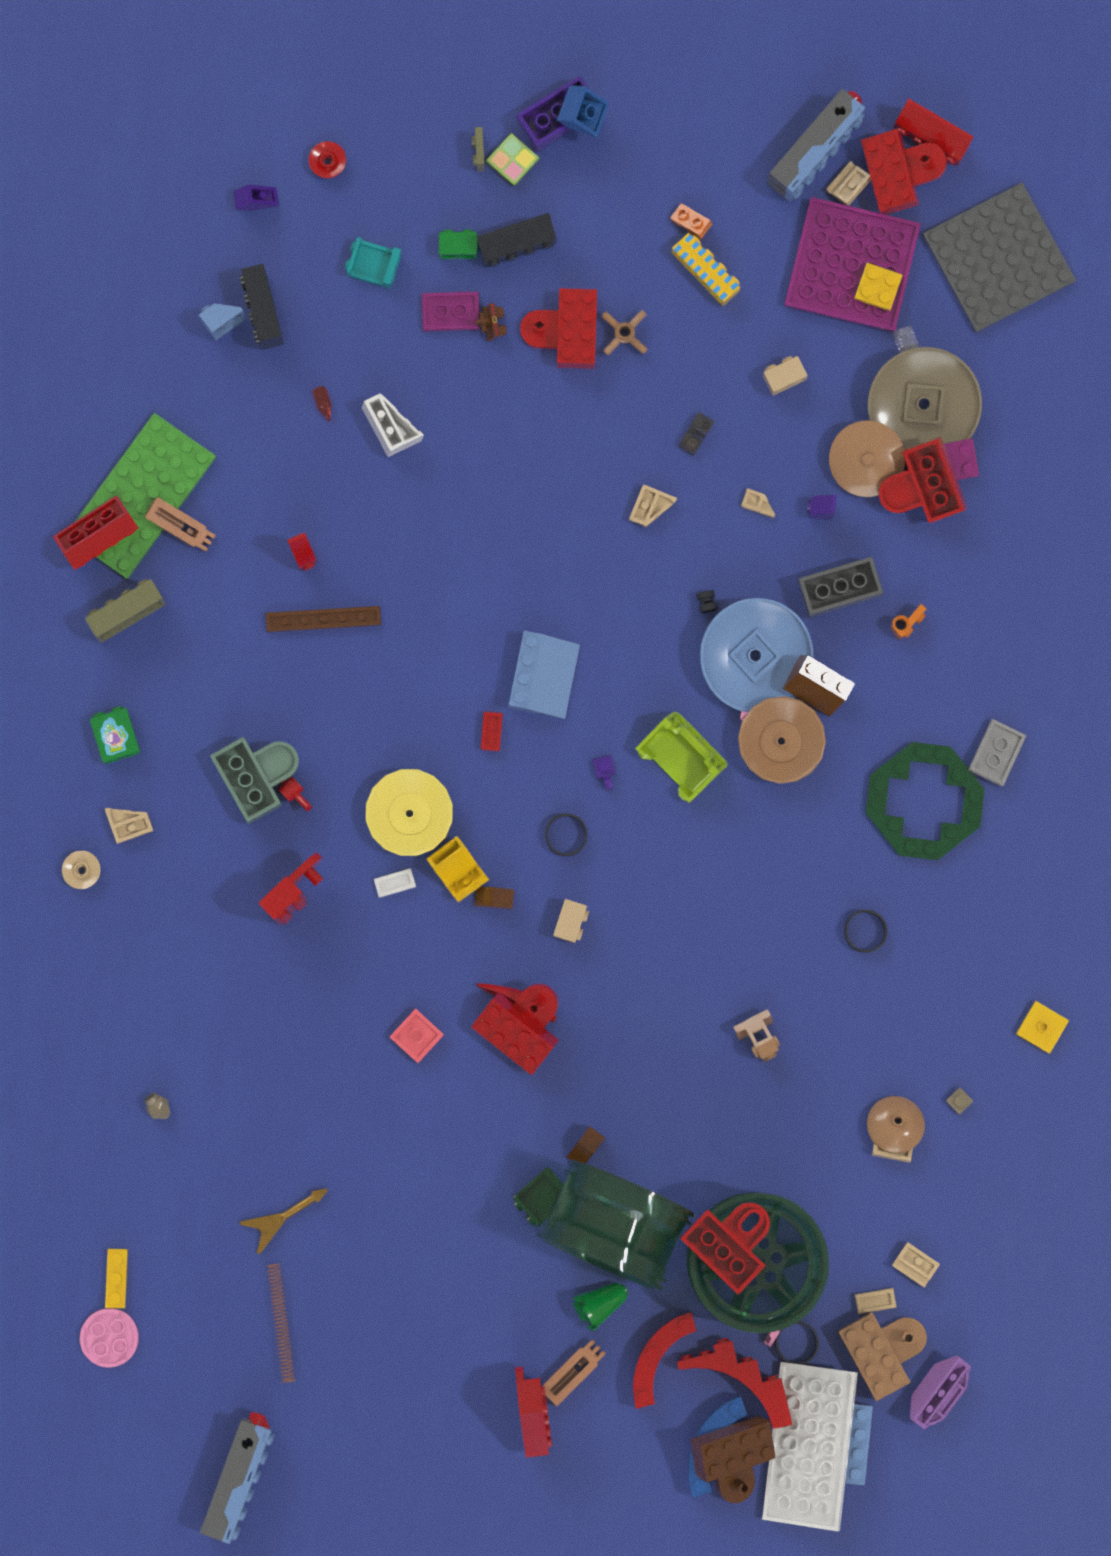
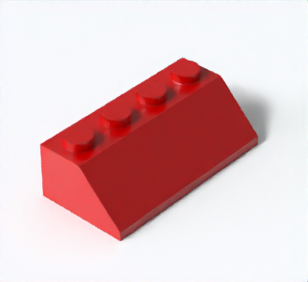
[894,99,974,166]
[53,495,139,570]

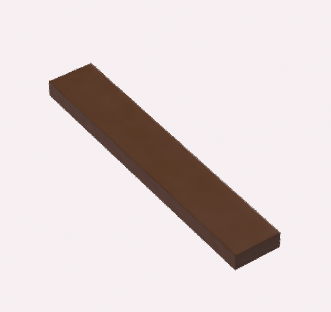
[266,606,381,633]

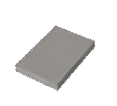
[968,719,1027,787]

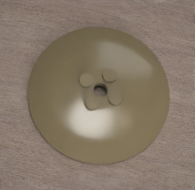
[867,347,982,450]

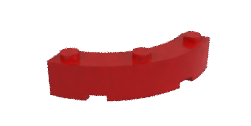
[633,1311,696,1409]

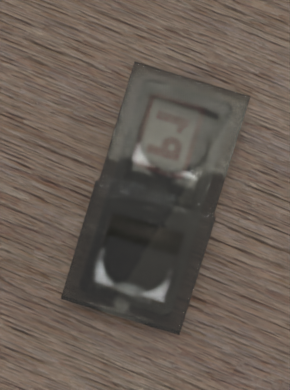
[678,412,715,456]

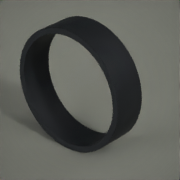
[545,813,588,856]
[844,910,887,953]
[775,1321,819,1364]

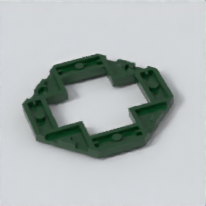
[865,742,985,861]

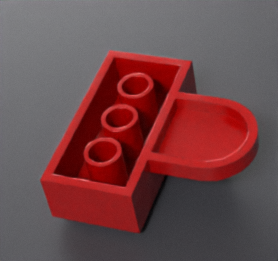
[861,129,947,215]
[520,288,597,369]
[879,436,967,523]
[258,852,324,925]
[471,983,559,1075]
[515,1366,552,1458]

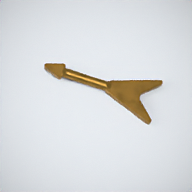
[240,1188,328,1254]

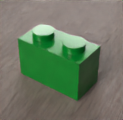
[439,229,477,259]

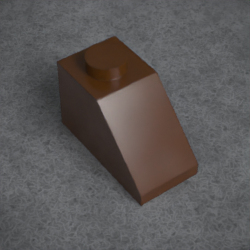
[474,887,514,910]
[567,1126,605,1169]

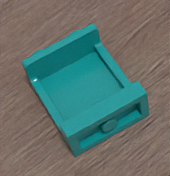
[345,237,402,289]

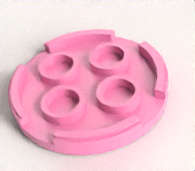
[80,1308,139,1368]

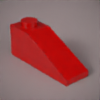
[287,532,318,571]

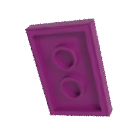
[422,291,480,332]

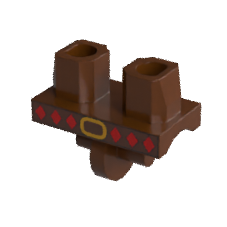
[475,303,507,341]

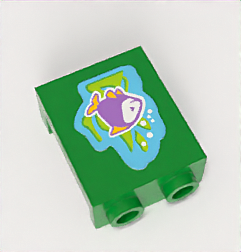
[90,706,142,765]

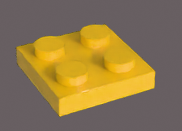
[854,263,902,311]

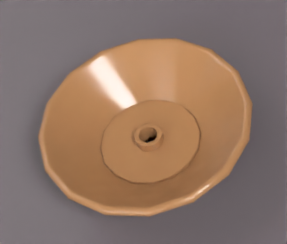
[738,696,826,784]

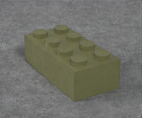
[85,579,166,643]

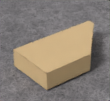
[741,488,775,518]

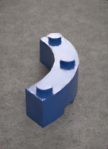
[688,1395,747,1498]

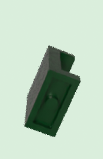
[513,1166,573,1227]

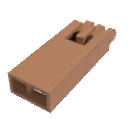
[144,497,216,552]
[542,1339,606,1406]

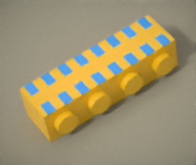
[671,233,740,306]

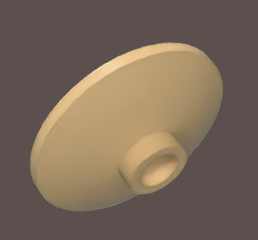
[62,851,101,889]

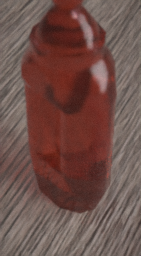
[313,386,332,421]

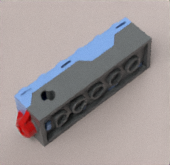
[767,89,865,202]
[200,1412,275,1544]

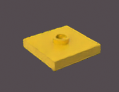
[1016,1001,1069,1054]

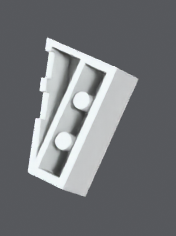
[362,393,424,457]

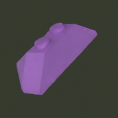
[910,1356,971,1429]

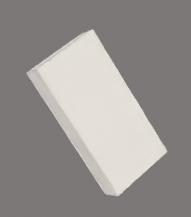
[374,868,416,898]

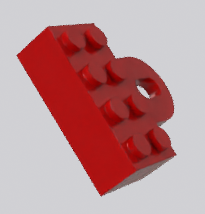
[680,1203,770,1294]

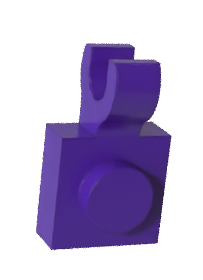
[592,755,616,791]

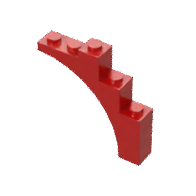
[677,1338,793,1429]

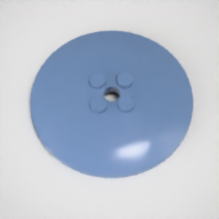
[700,598,813,712]

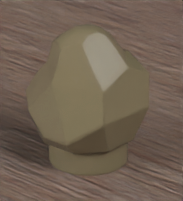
[144,1092,171,1119]

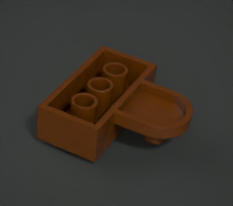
[690,1415,776,1503]

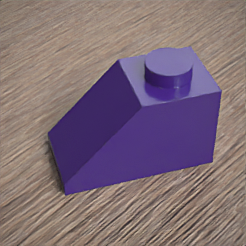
[233,185,279,211]
[806,495,837,521]

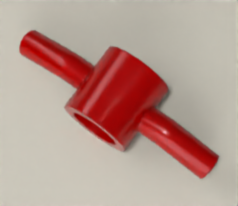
[277,776,312,811]

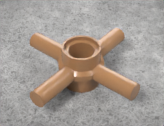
[601,310,648,356]

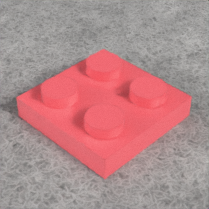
[390,1009,444,1063]

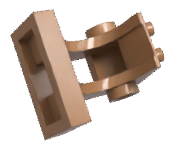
[733,1009,780,1062]

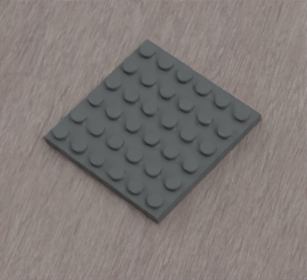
[922,183,1076,333]

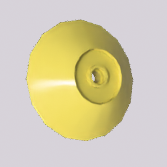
[366,769,453,856]

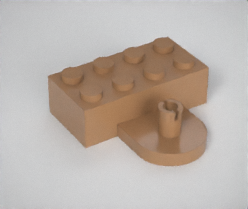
[837,1312,927,1401]

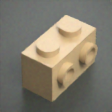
[763,356,808,396]
[553,899,589,944]

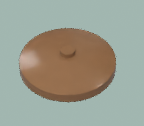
[829,421,905,497]

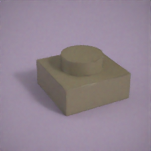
[946,1087,974,1115]

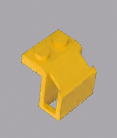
[426,836,489,903]

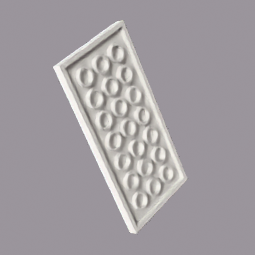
[762,1362,858,1531]

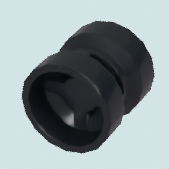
[696,590,718,614]

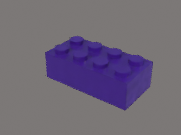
[517,76,589,152]

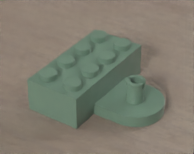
[210,737,299,824]

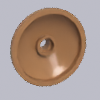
[867,1096,925,1154]

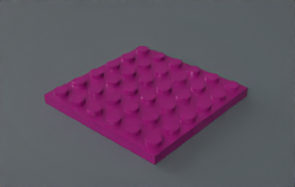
[784,197,921,333]

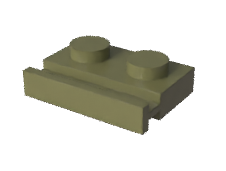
[472,127,485,172]

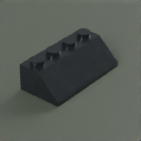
[477,213,556,267]

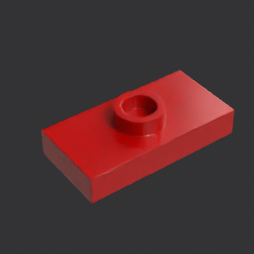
[481,712,503,752]

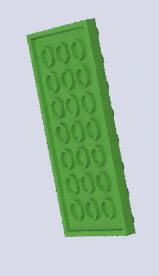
[75,413,216,580]

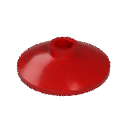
[309,141,346,178]

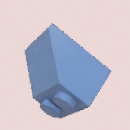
[199,304,246,341]

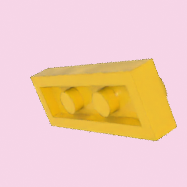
[105,1249,128,1308]

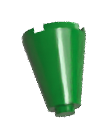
[572,1282,628,1332]

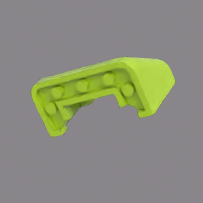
[635,712,728,803]

